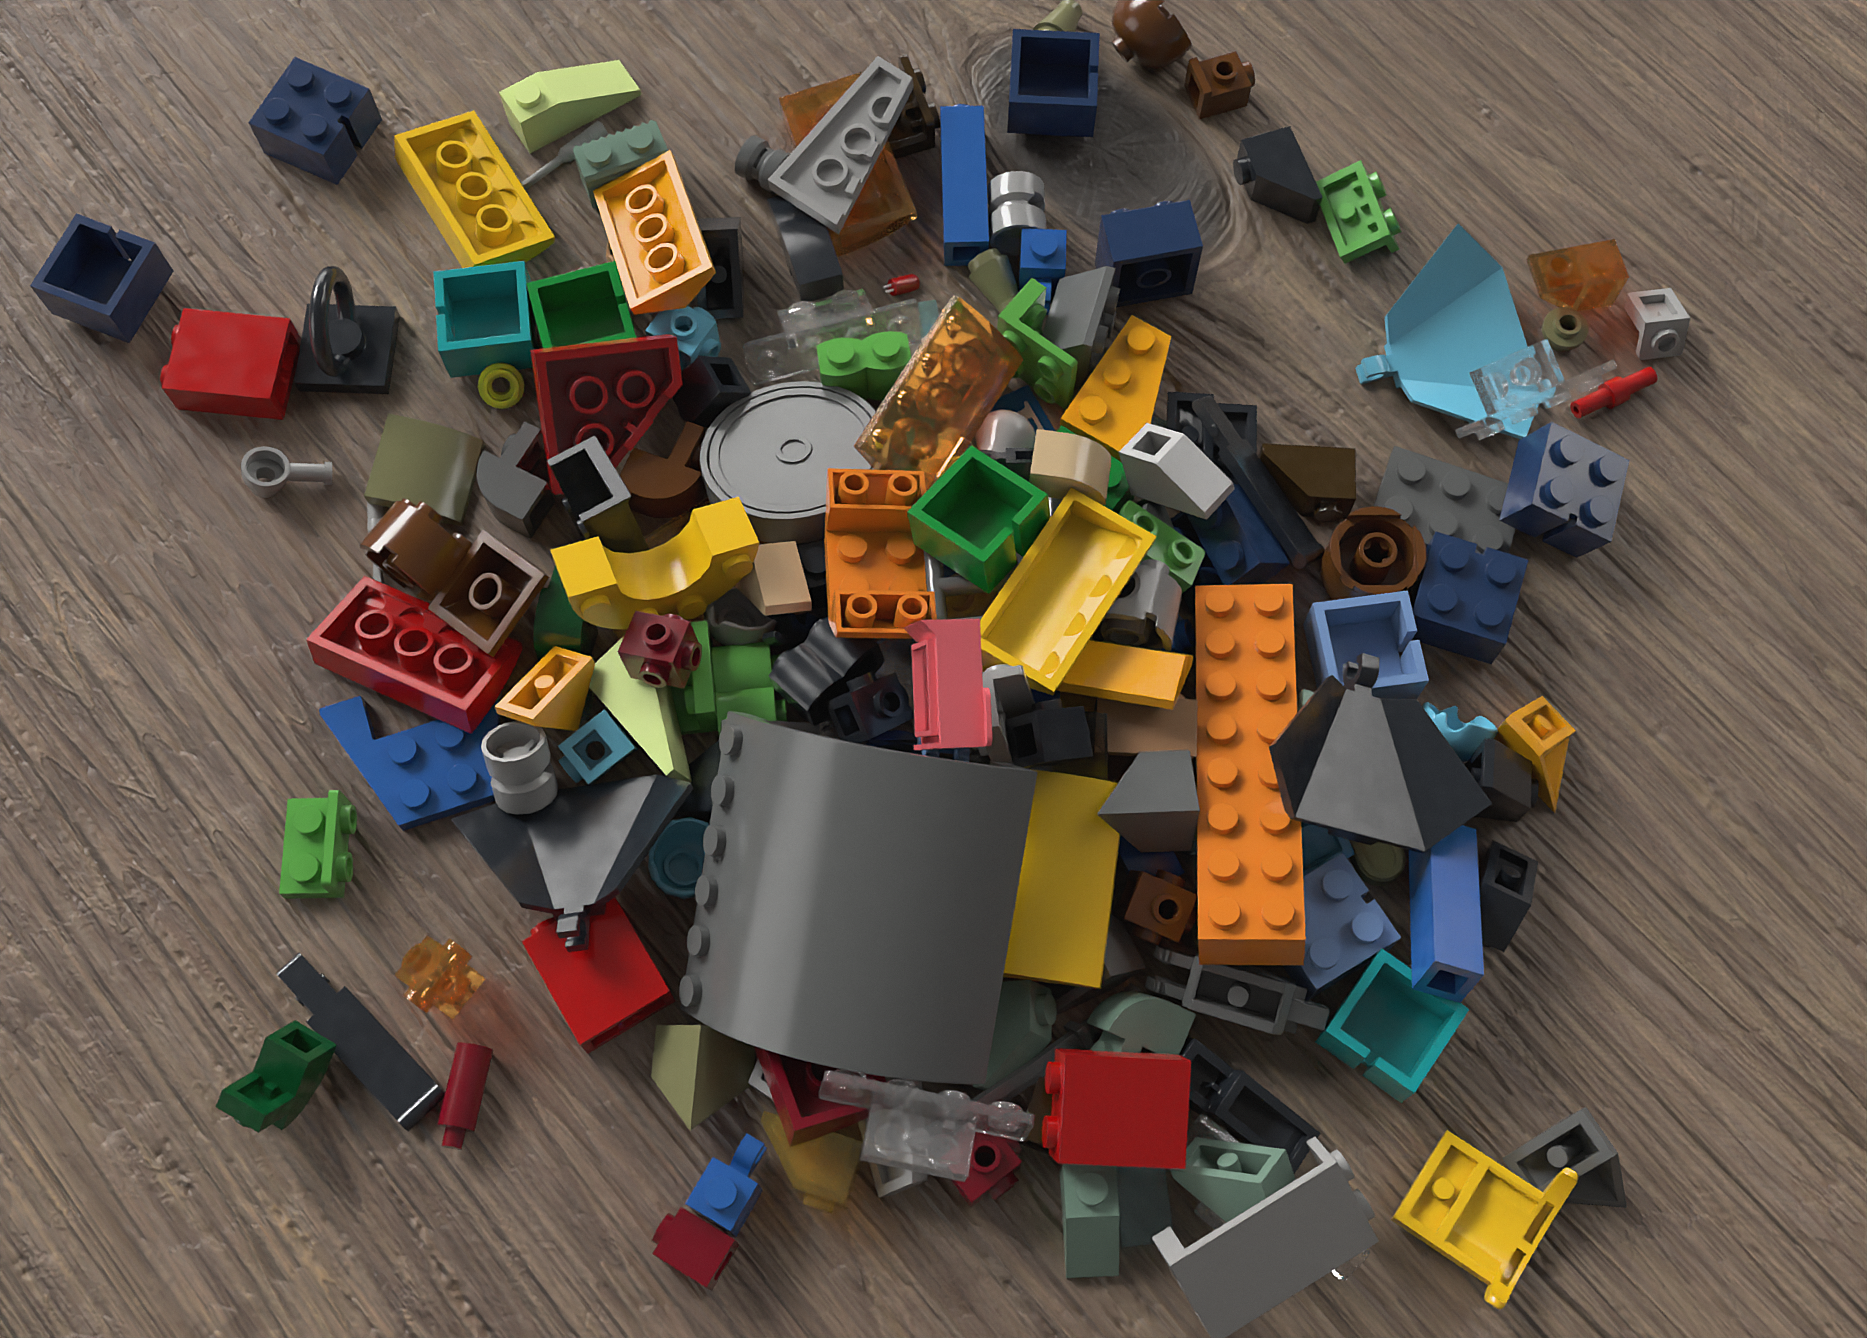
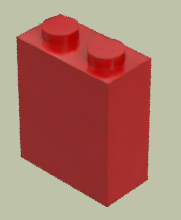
[160,308,301,420]
[522,897,675,1054]
[1042,1048,1191,1169]

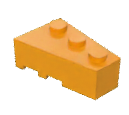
[1059,315,1171,462]

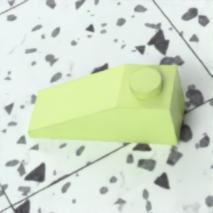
[499,60,641,153]
[589,637,692,782]

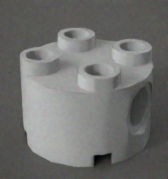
[1091,559,1182,651]

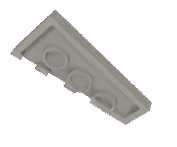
[768,56,914,234]

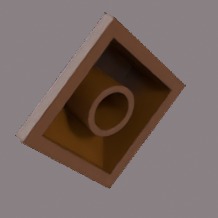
[428,530,549,657]

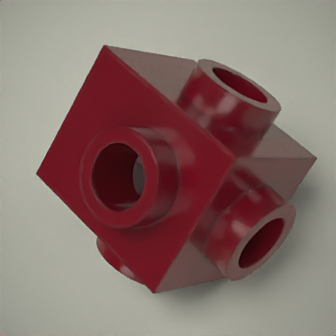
[618,611,702,688]
[939,1120,1023,1208]

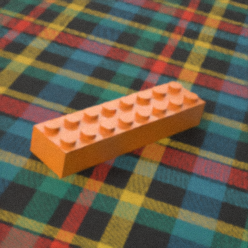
[1195,584,1306,965]

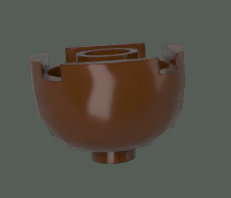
[1111,0,1192,69]

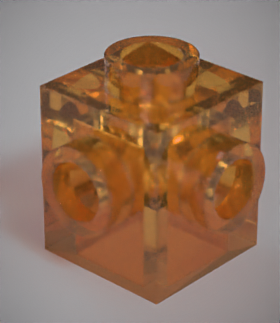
[394,935,486,1020]

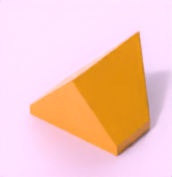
[495,646,595,731]
[1494,696,1576,813]

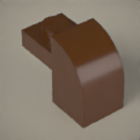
[619,421,706,518]

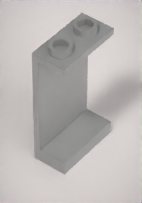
[1152,1137,1379,1338]

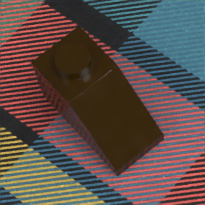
[1258,443,1356,522]

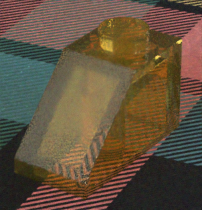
[761,1111,865,1214]

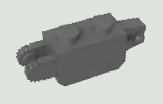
[1145,945,1330,1035]

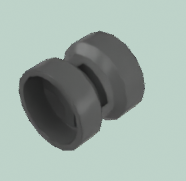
[734,135,790,194]

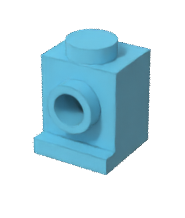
[558,709,639,785]

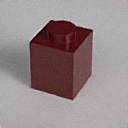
[652,1207,740,1291]

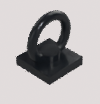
[294,266,400,394]

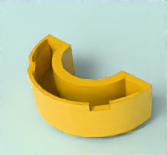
[550,497,759,629]

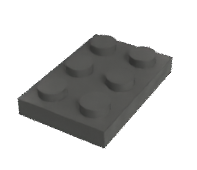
[1373,446,1516,554]

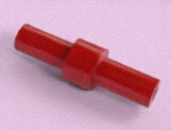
[1570,366,1658,419]

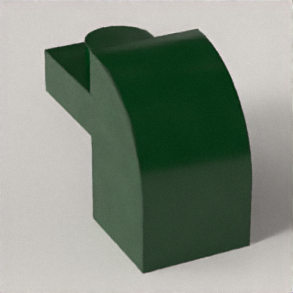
[533,566,598,662]
[215,1020,337,1133]

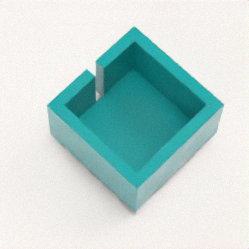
[433,261,539,378]
[1315,948,1469,1103]

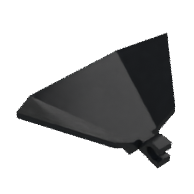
[1269,653,1492,853]
[451,774,693,952]

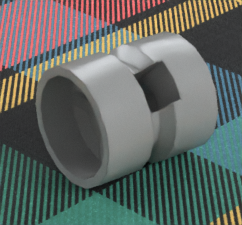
[988,171,1047,256]
[481,721,558,815]

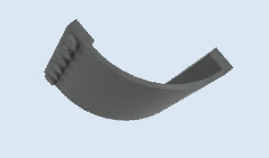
[679,711,1037,1084]

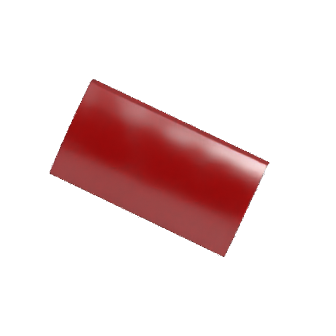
[306,576,522,734]

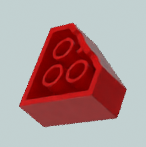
[530,334,683,495]

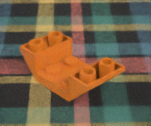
[824,468,937,639]

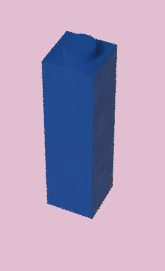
[940,104,989,266]
[1409,825,1484,1003]

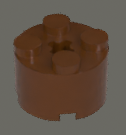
[359,498,473,604]
[1320,506,1426,601]

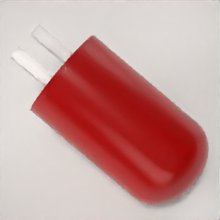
[883,274,920,296]

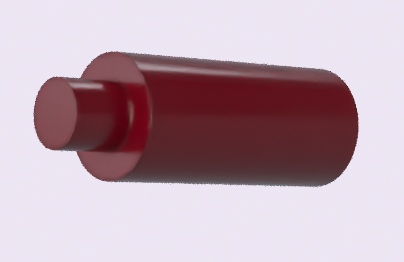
[437,1042,494,1150]

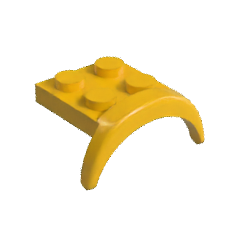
[1391,1130,1578,1310]

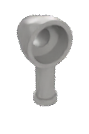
[241,446,332,498]

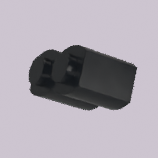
[769,617,885,726]

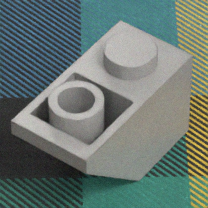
[1119,423,1234,520]

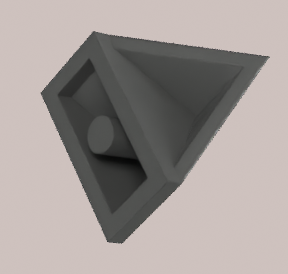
[1097,749,1200,853]
[1502,1107,1627,1208]

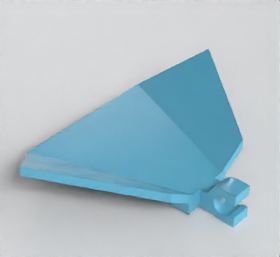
[1355,224,1543,439]

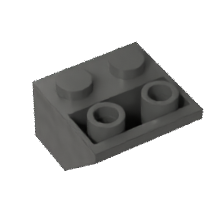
[1042,266,1120,389]

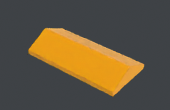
[593,150,716,315]
[982,639,1193,710]

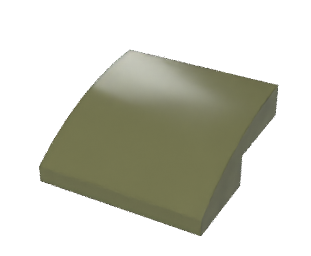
[364,414,485,526]

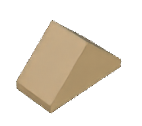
[735,541,812,616]

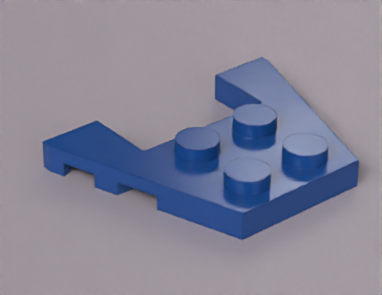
[319,691,504,831]

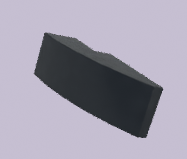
[767,196,844,304]
[1180,1038,1321,1174]

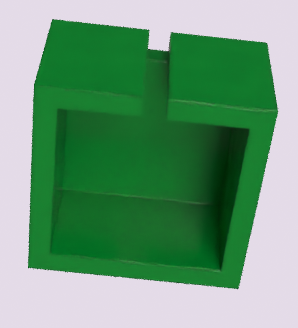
[526,261,636,348]
[907,445,1050,594]

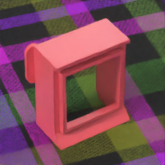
[903,618,992,750]

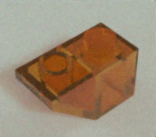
[1526,239,1629,312]

